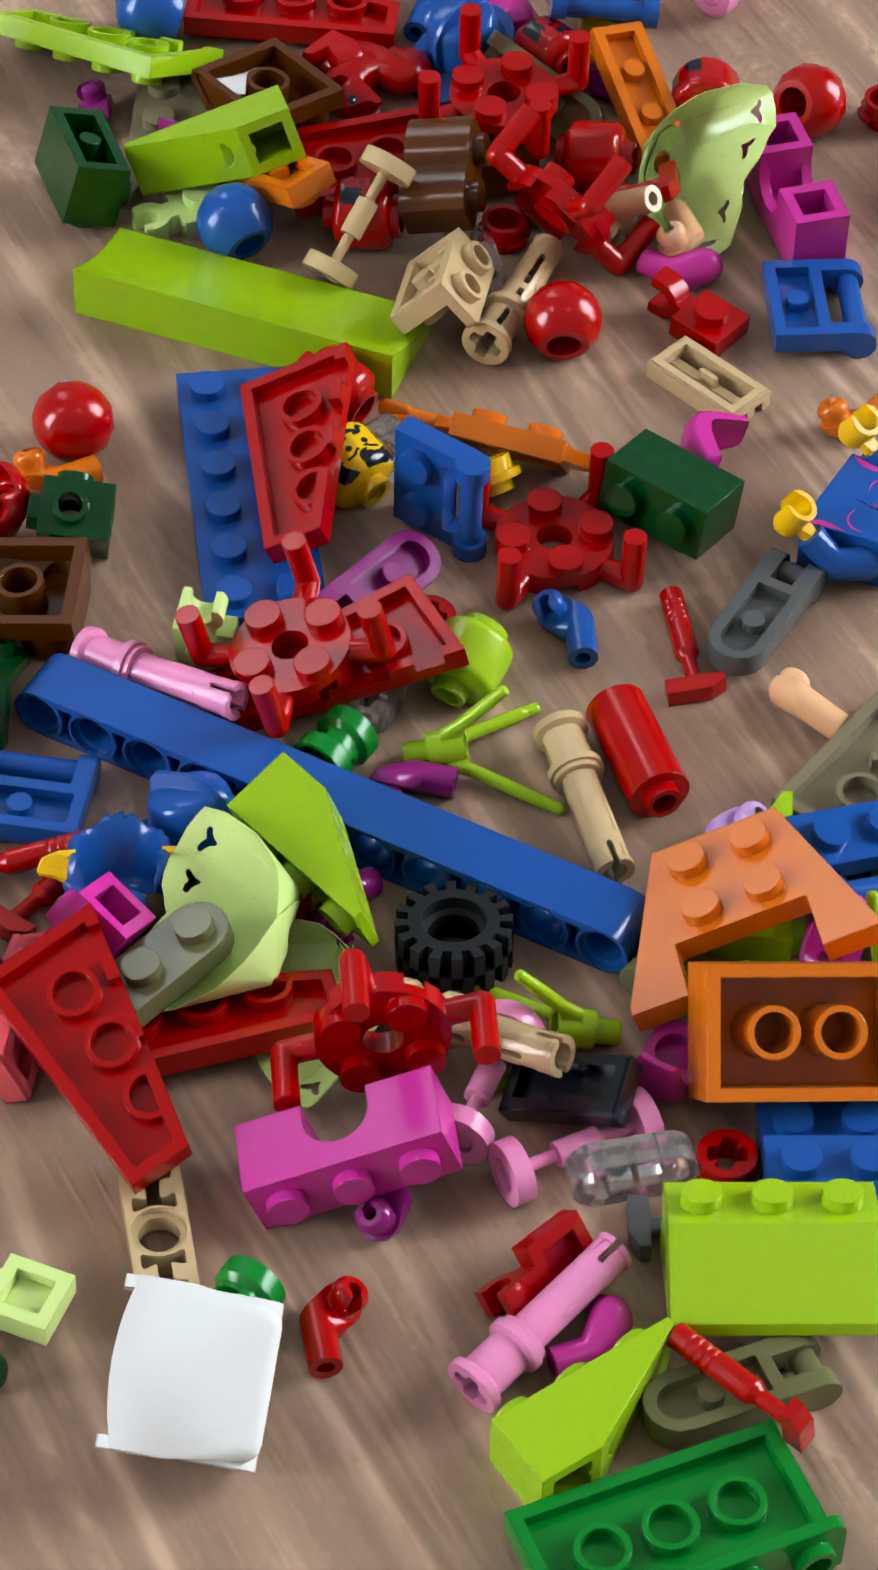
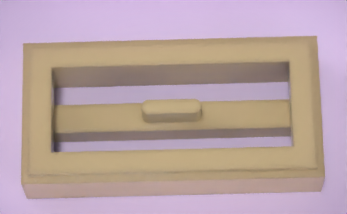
[646,335,771,420]

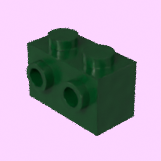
[34,106,131,228]
[597,429,745,560]

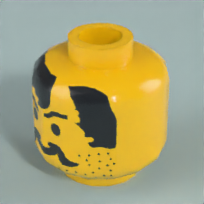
[335,422,393,509]

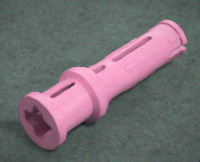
[69,626,249,721]
[447,1232,633,1413]

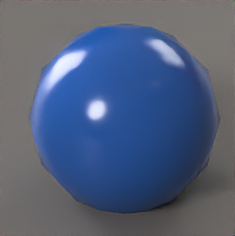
[116,0,185,39]
[196,182,274,260]

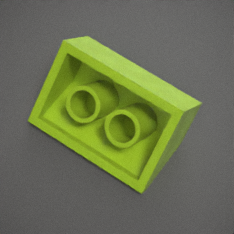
[660,1178,878,1336]

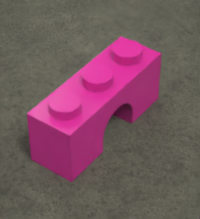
[742,112,850,260]
[234,1065,463,1230]

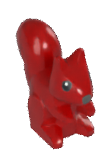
[302,29,433,119]

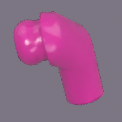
[636,247,723,291]
[546,1294,633,1380]

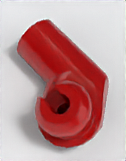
[299,1276,368,1379]

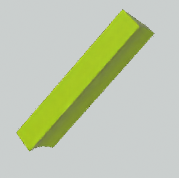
[73,227,433,399]

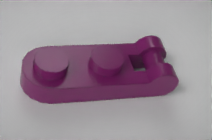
[318,530,441,609]

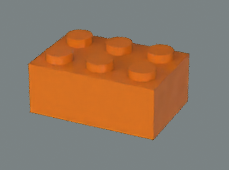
[688,961,878,1103]

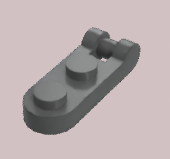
[707,548,828,676]

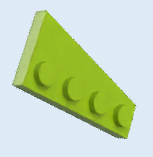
[0,8,224,85]

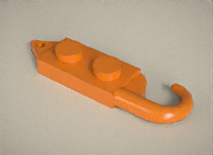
[377,399,590,474]

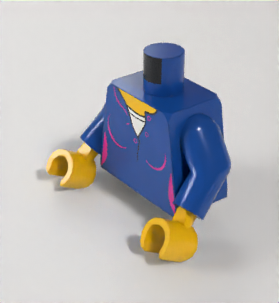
[773,404,878,587]

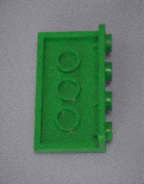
[503,1418,847,1570]

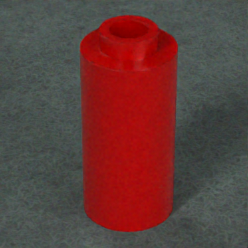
[585,684,690,818]

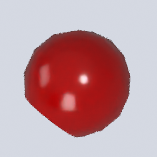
[773,63,846,139]
[523,280,602,360]
[32,381,115,462]

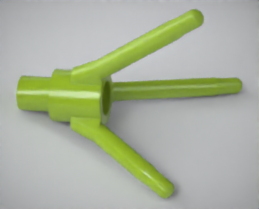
[402,685,565,815]
[475,969,622,1092]

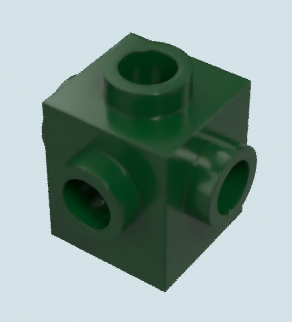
[26,470,117,559]

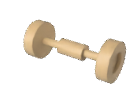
[302,145,417,289]

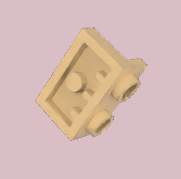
[389,227,495,335]

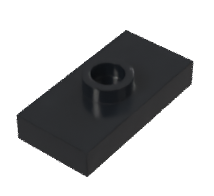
[498,1053,644,1128]

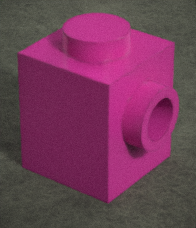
[43,871,157,960]

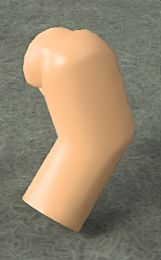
[656,199,704,257]
[768,667,848,739]

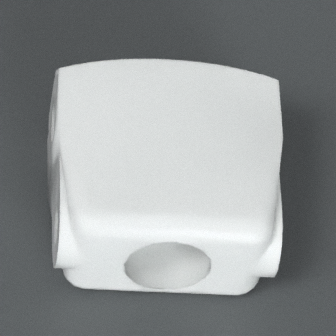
[95,1273,284,1473]

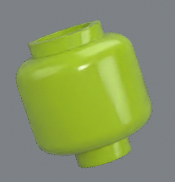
[427,612,513,707]

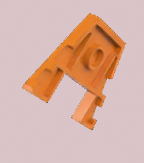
[630,807,878,1032]

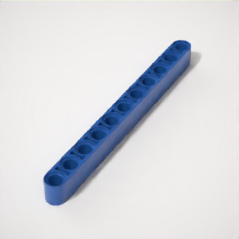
[14,653,646,973]

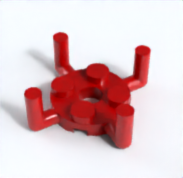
[418,3,591,160]
[486,104,660,276]
[482,442,648,611]
[175,531,396,738]
[270,948,501,1112]

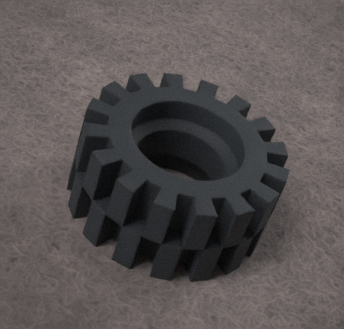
[394,880,513,994]

